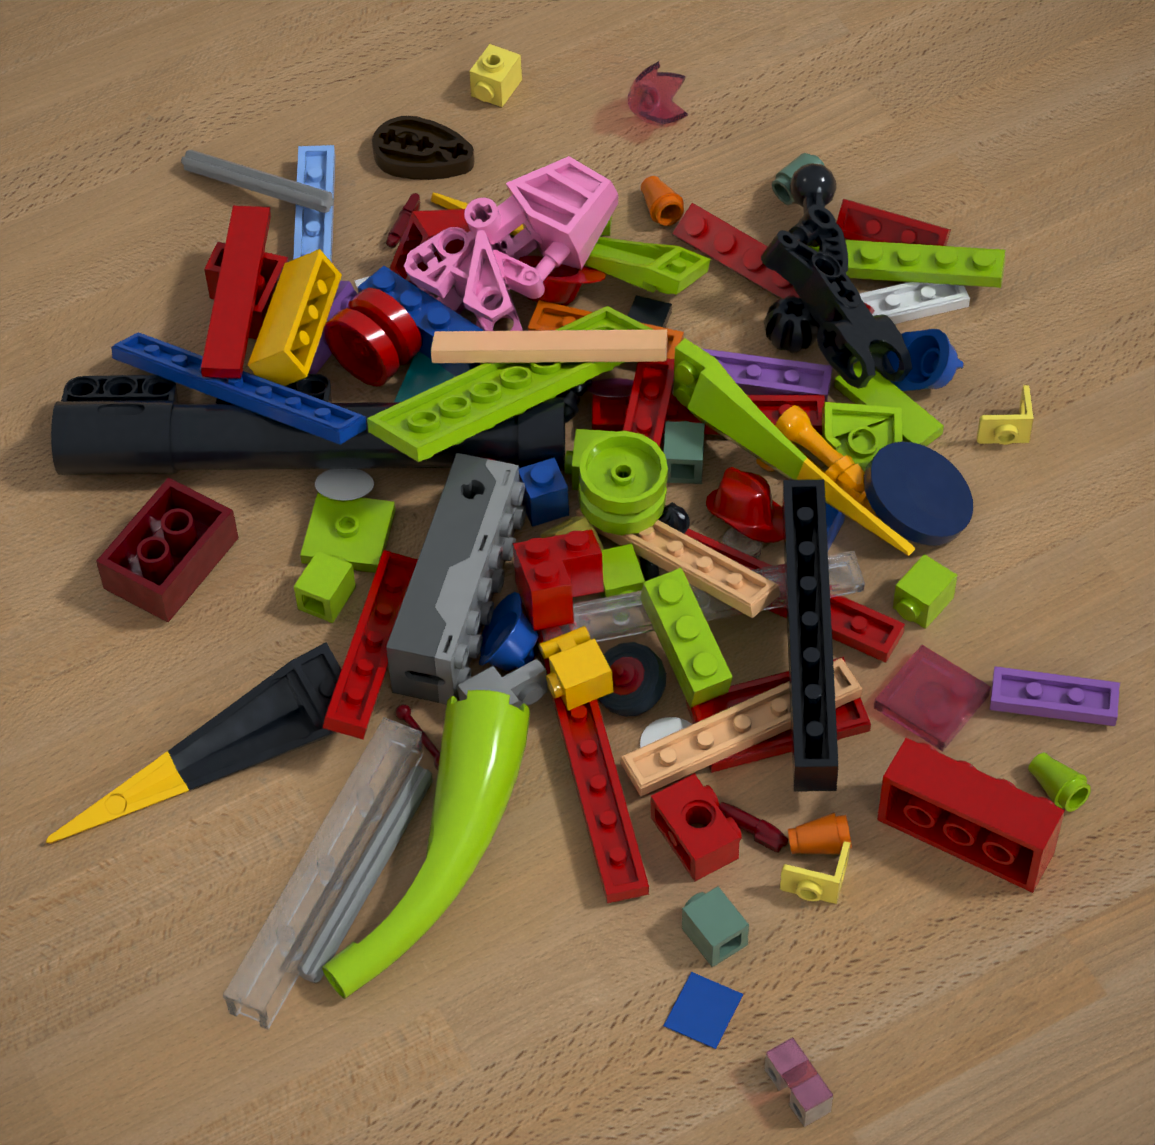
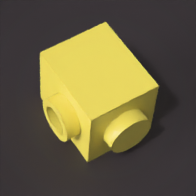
[469,44,522,107]

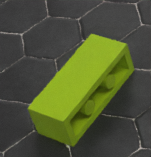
[640,568,733,708]

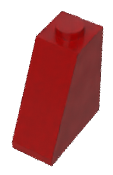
[390,209,470,286]

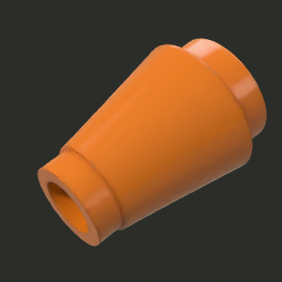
[641,176,684,226]
[788,812,852,855]

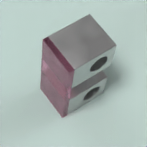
[765,1037,833,1127]

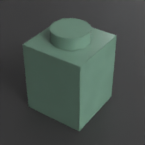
[664,421,705,484]
[682,886,749,967]

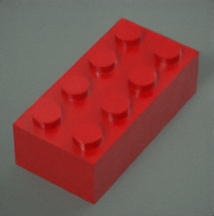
[877,738,1065,893]

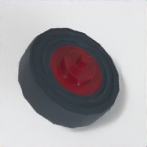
[598,642,667,717]

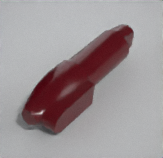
[386,193,420,248]
[719,802,789,853]

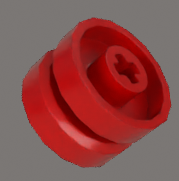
[324,287,422,387]

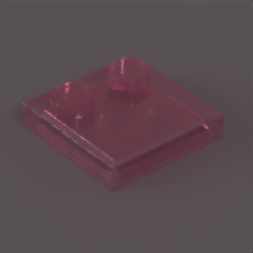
[874,645,991,751]

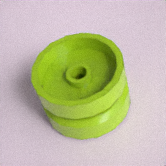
[578,431,668,535]

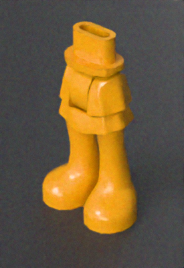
[756,405,880,519]

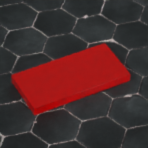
[686,657,871,773]

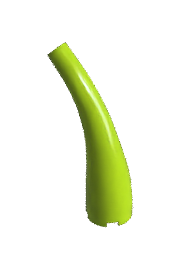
[322,690,530,999]

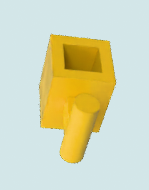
[539,626,614,710]

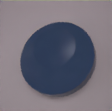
[864,442,973,546]

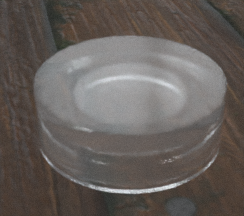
[722,527,762,559]

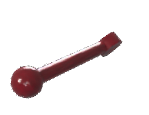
[395,704,440,770]

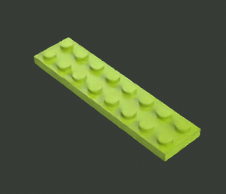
[367,306,653,462]

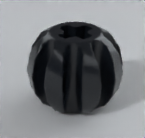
[764,295,820,353]

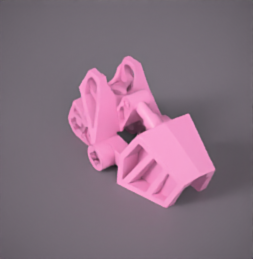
[404,156,618,331]

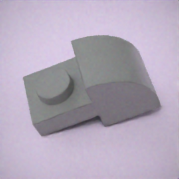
[458,659,547,708]

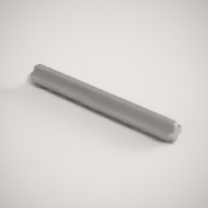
[181,150,334,213]

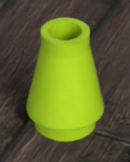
[1028,752,1091,812]

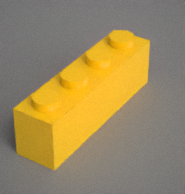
[248,249,342,386]

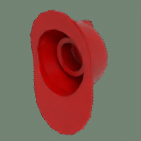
[519,256,606,306]
[706,467,784,543]

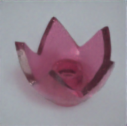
[628,61,688,127]

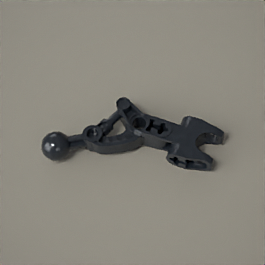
[761,163,912,388]

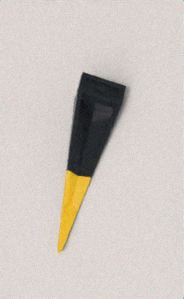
[46,642,342,844]

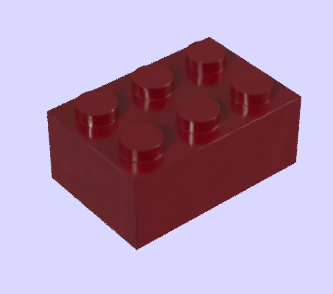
[96,477,239,623]

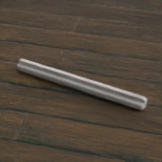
[298,766,433,983]

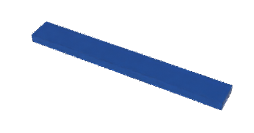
[111,332,367,445]

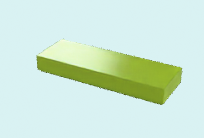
[834,362,944,446]

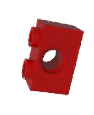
[651,773,742,882]

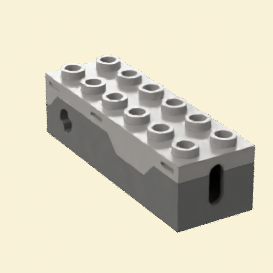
[386,453,526,704]

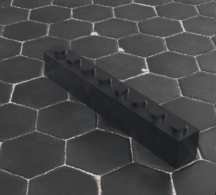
[782,479,838,792]

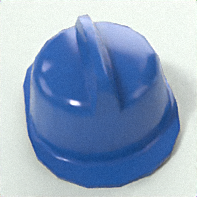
[878,329,964,391]
[479,592,538,672]

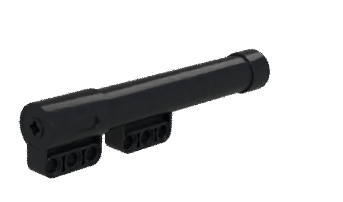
[51,374,565,475]

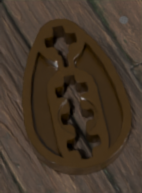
[372,116,475,180]

